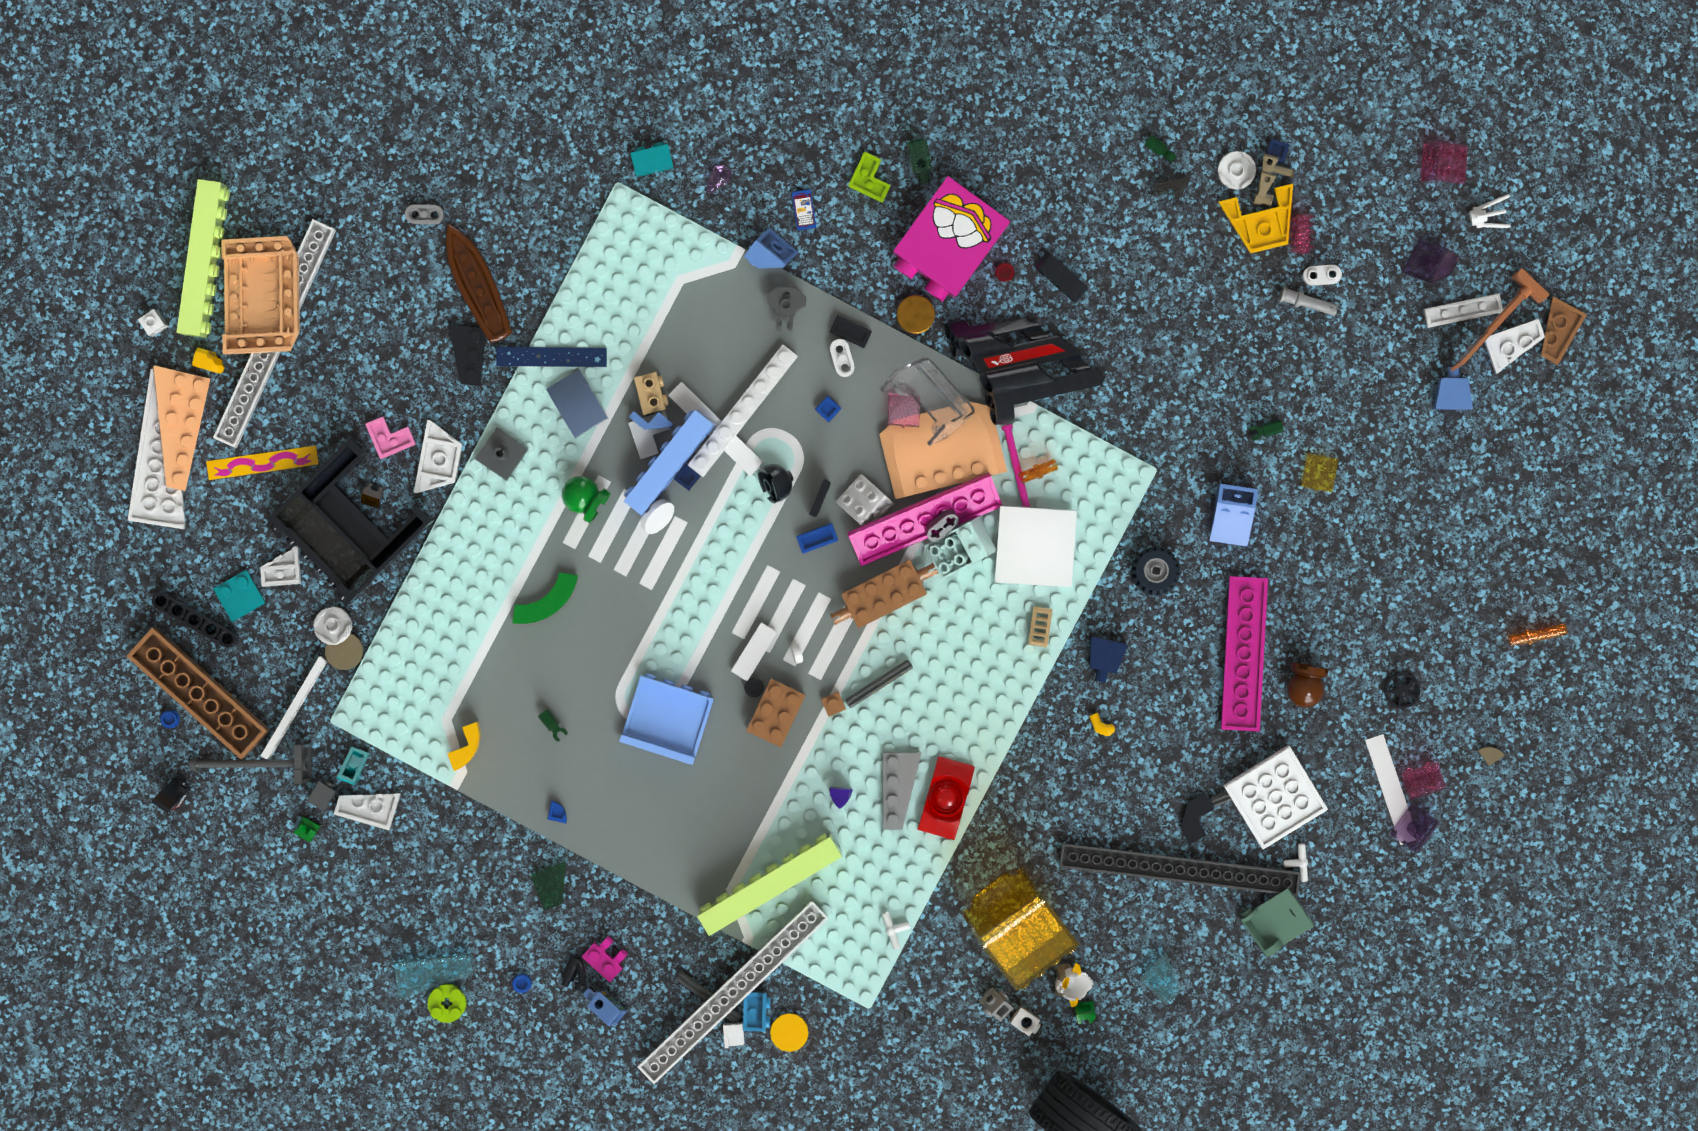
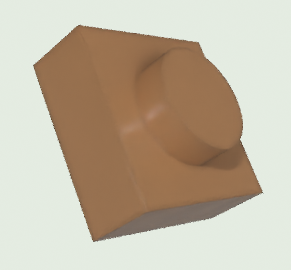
[821,691,846,717]

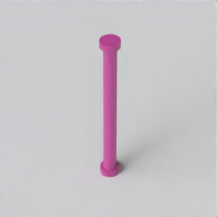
[1001,424,1030,507]

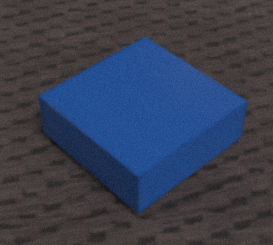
[815,396,842,423]

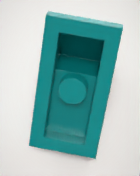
[337,746,369,785]

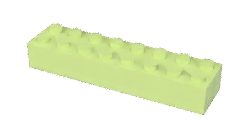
[177,179,230,338]
[697,833,842,936]

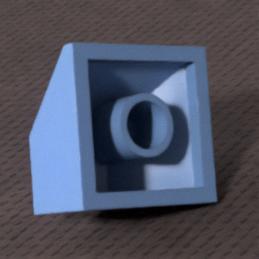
[744,228,799,269]

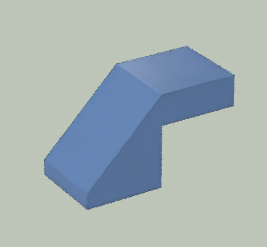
[629,411,674,430]

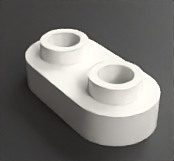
[1302,265,1342,286]
[830,339,855,377]

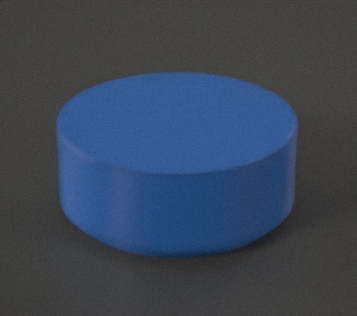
[512,973,532,993]

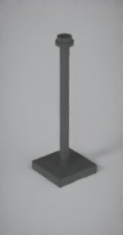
[189,743,312,784]

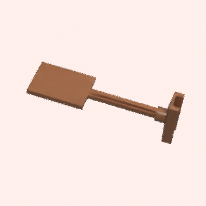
[1450,268,1550,371]

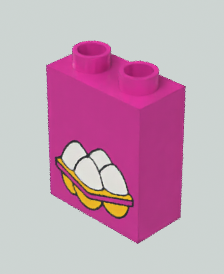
[893,176,1010,302]

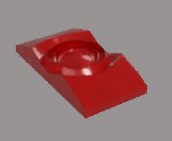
[917,756,975,840]

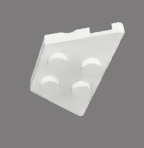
[414,420,463,493]

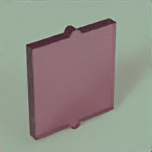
[887,393,920,428]

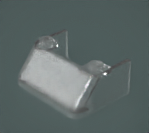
[880,358,975,446]

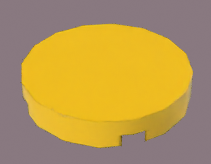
[770,1013,809,1052]

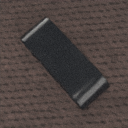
[1034,252,1088,303]

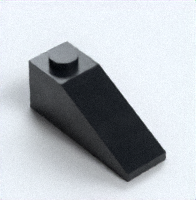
[151,778,191,813]

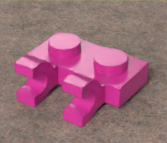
[582,936,628,982]

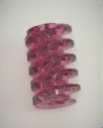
[1290,214,1315,254]

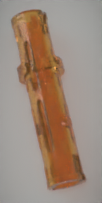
[1508,623,1568,647]

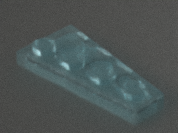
[394,954,473,1001]

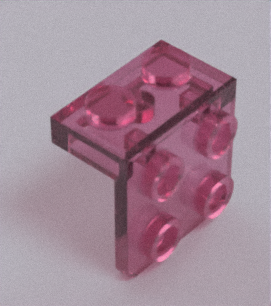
[1421,142,1468,184]

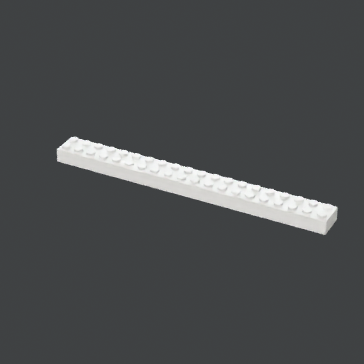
[213,219,336,448]
[638,900,829,1084]

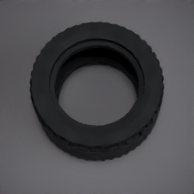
[1029,1070,1142,1131]

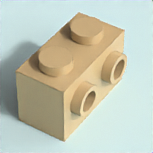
[634,372,669,416]

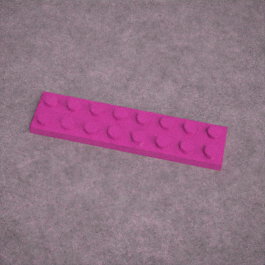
[847,472,1003,566]
[1221,576,1268,732]

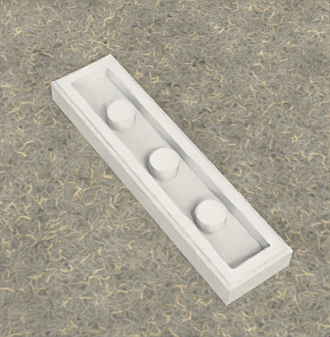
[1423,293,1503,328]

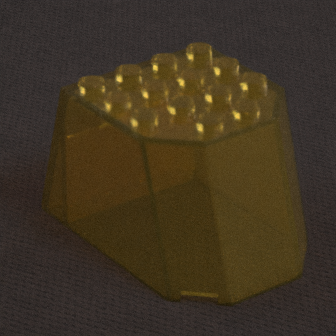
[962,868,1079,991]

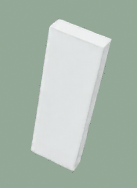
[731,622,778,681]

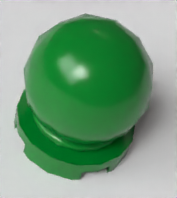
[561,476,611,523]

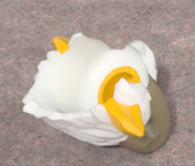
[1055,963,1094,1007]

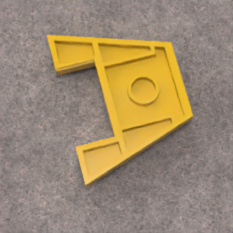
[1218,184,1293,254]

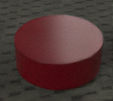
[995,263,1015,282]

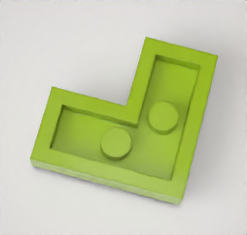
[848,151,891,203]

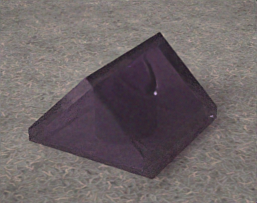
[1390,804,1440,854]

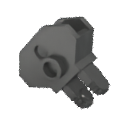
[767,287,806,331]

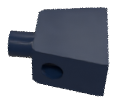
[1089,636,1128,683]

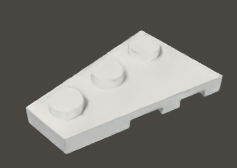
[1484,319,1545,374]
[334,793,401,831]

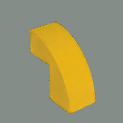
[447,721,481,771]

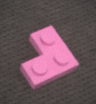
[365,417,417,459]

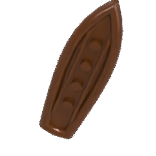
[445,224,512,343]

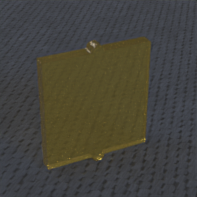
[1301,454,1338,492]

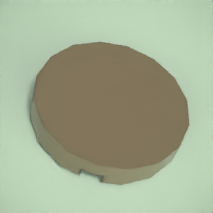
[325,633,364,670]

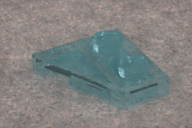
[1139,952,1180,1006]

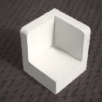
[723,1022,744,1048]

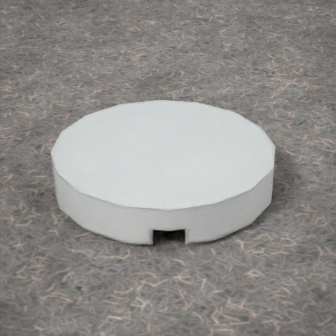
[1217,151,1256,190]
[641,499,674,534]
[314,607,352,645]

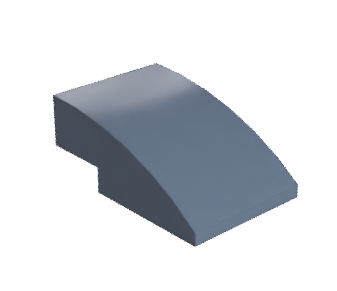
[546,369,608,438]

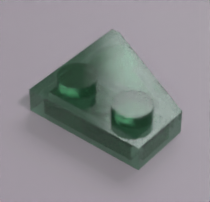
[531,861,566,911]

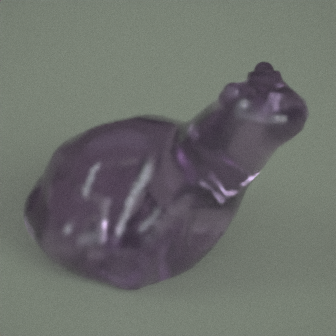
[706,165,732,194]

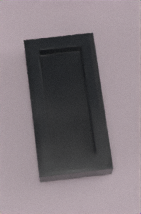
[830,315,872,349]

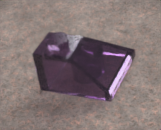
[1402,239,1460,284]

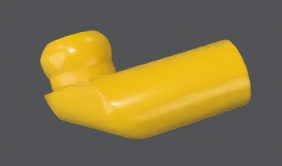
[1089,713,1115,736]

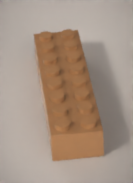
[127,627,271,759]

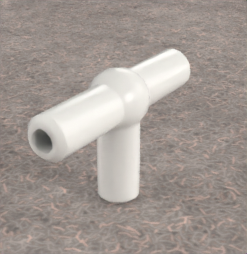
[1283,843,1308,882]
[882,912,910,950]

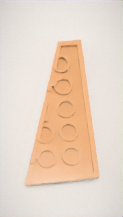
[153,365,210,491]

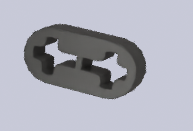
[925,510,959,541]

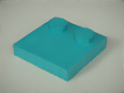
[213,570,266,622]

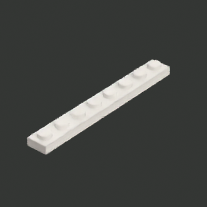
[688,345,798,477]

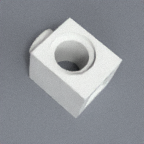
[138,309,169,337]
[1010,1005,1041,1036]

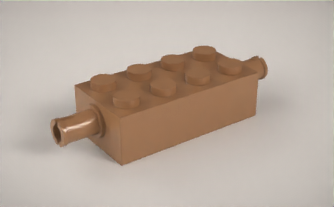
[830,560,938,629]

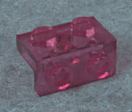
[1402,762,1446,800]

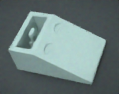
[924,517,997,579]

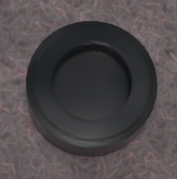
[744,678,764,697]

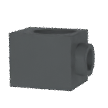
[307,779,338,811]

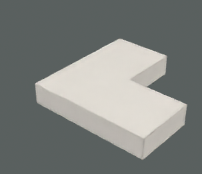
[628,411,671,459]

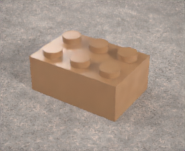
[746,678,806,747]

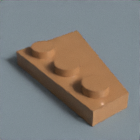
[1541,296,1587,365]

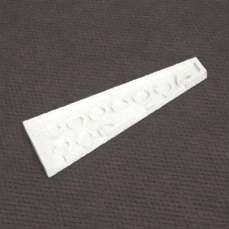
[128,369,186,529]

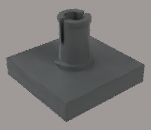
[475,427,529,481]

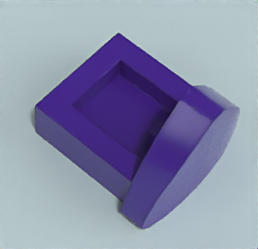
[829,787,853,809]

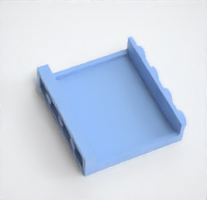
[619,673,714,765]

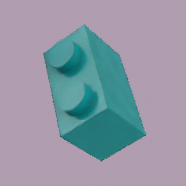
[631,142,674,177]

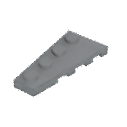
[883,752,922,830]

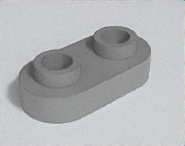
[405,204,444,225]

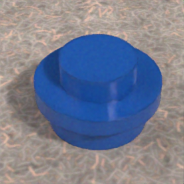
[160,709,180,728]

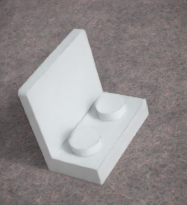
[836,474,894,526]

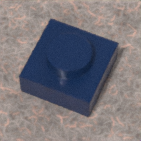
[1266,139,1290,164]
[674,464,701,491]

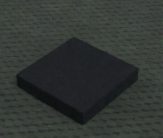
[809,479,831,518]

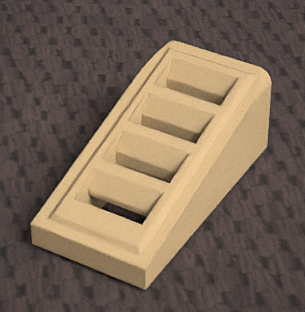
[1028,606,1053,647]

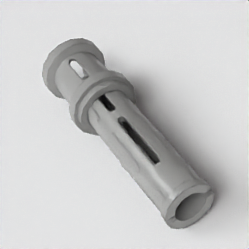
[1278,286,1338,316]

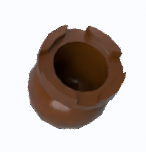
[1286,662,1329,708]

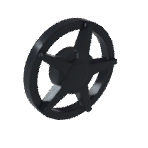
[1384,673,1420,709]

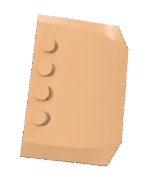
[221,236,300,355]
[879,402,1007,499]

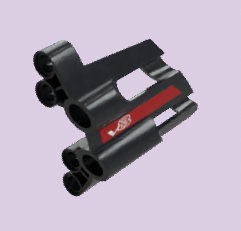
[944,317,1105,425]

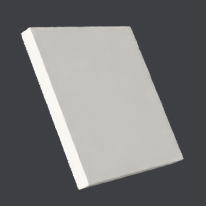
[995,505,1077,587]
[1223,745,1328,849]

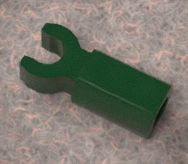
[1144,135,1177,163]
[1248,420,1284,441]
[538,708,568,742]

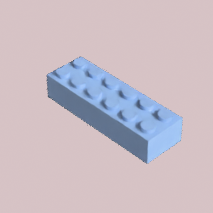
[624,410,716,516]

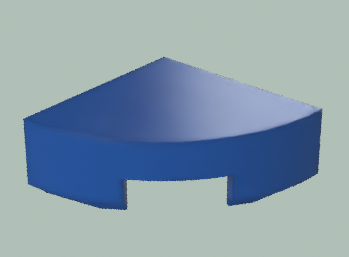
[547,800,567,823]

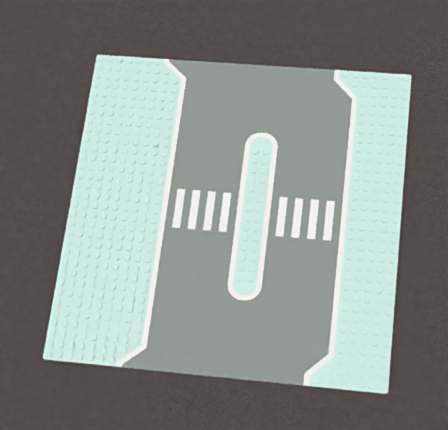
[331,182,1157,1008]

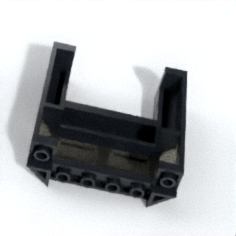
[266,438,434,607]

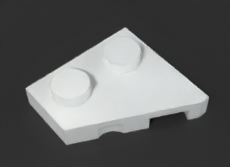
[260,546,301,587]

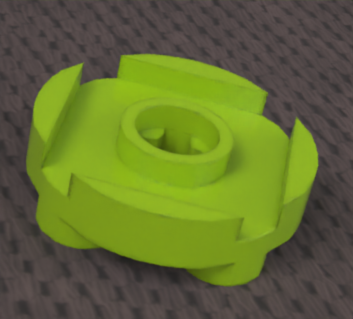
[428,983,467,1023]

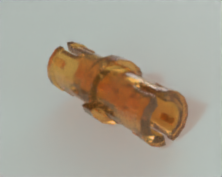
[1018,459,1058,484]

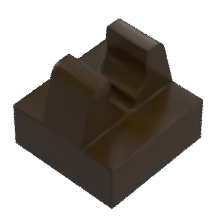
[361,483,383,509]

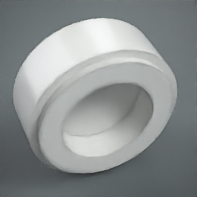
[791,644,803,664]

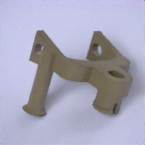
[1253,153,1295,206]

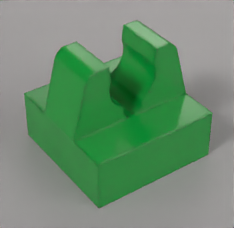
[294,816,321,842]
[1075,1001,1095,1024]

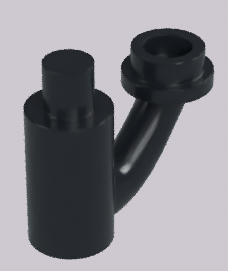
[561,955,588,993]

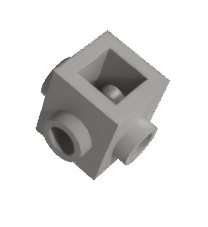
[979,987,1014,1022]

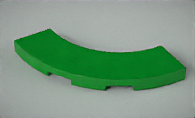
[512,572,578,624]

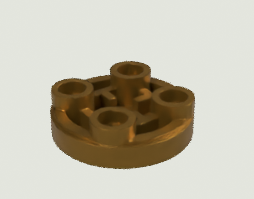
[897,295,935,334]

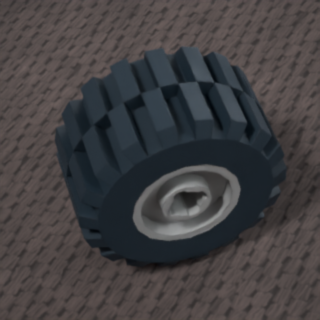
[1131,547,1180,596]

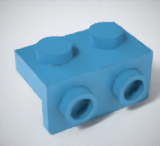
[743,992,771,1032]

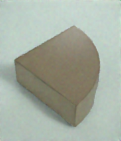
[1477,747,1505,766]

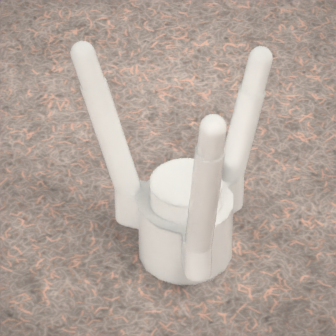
[1469,194,1511,228]

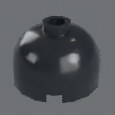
[758,464,793,504]

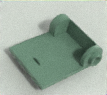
[1240,888,1315,957]

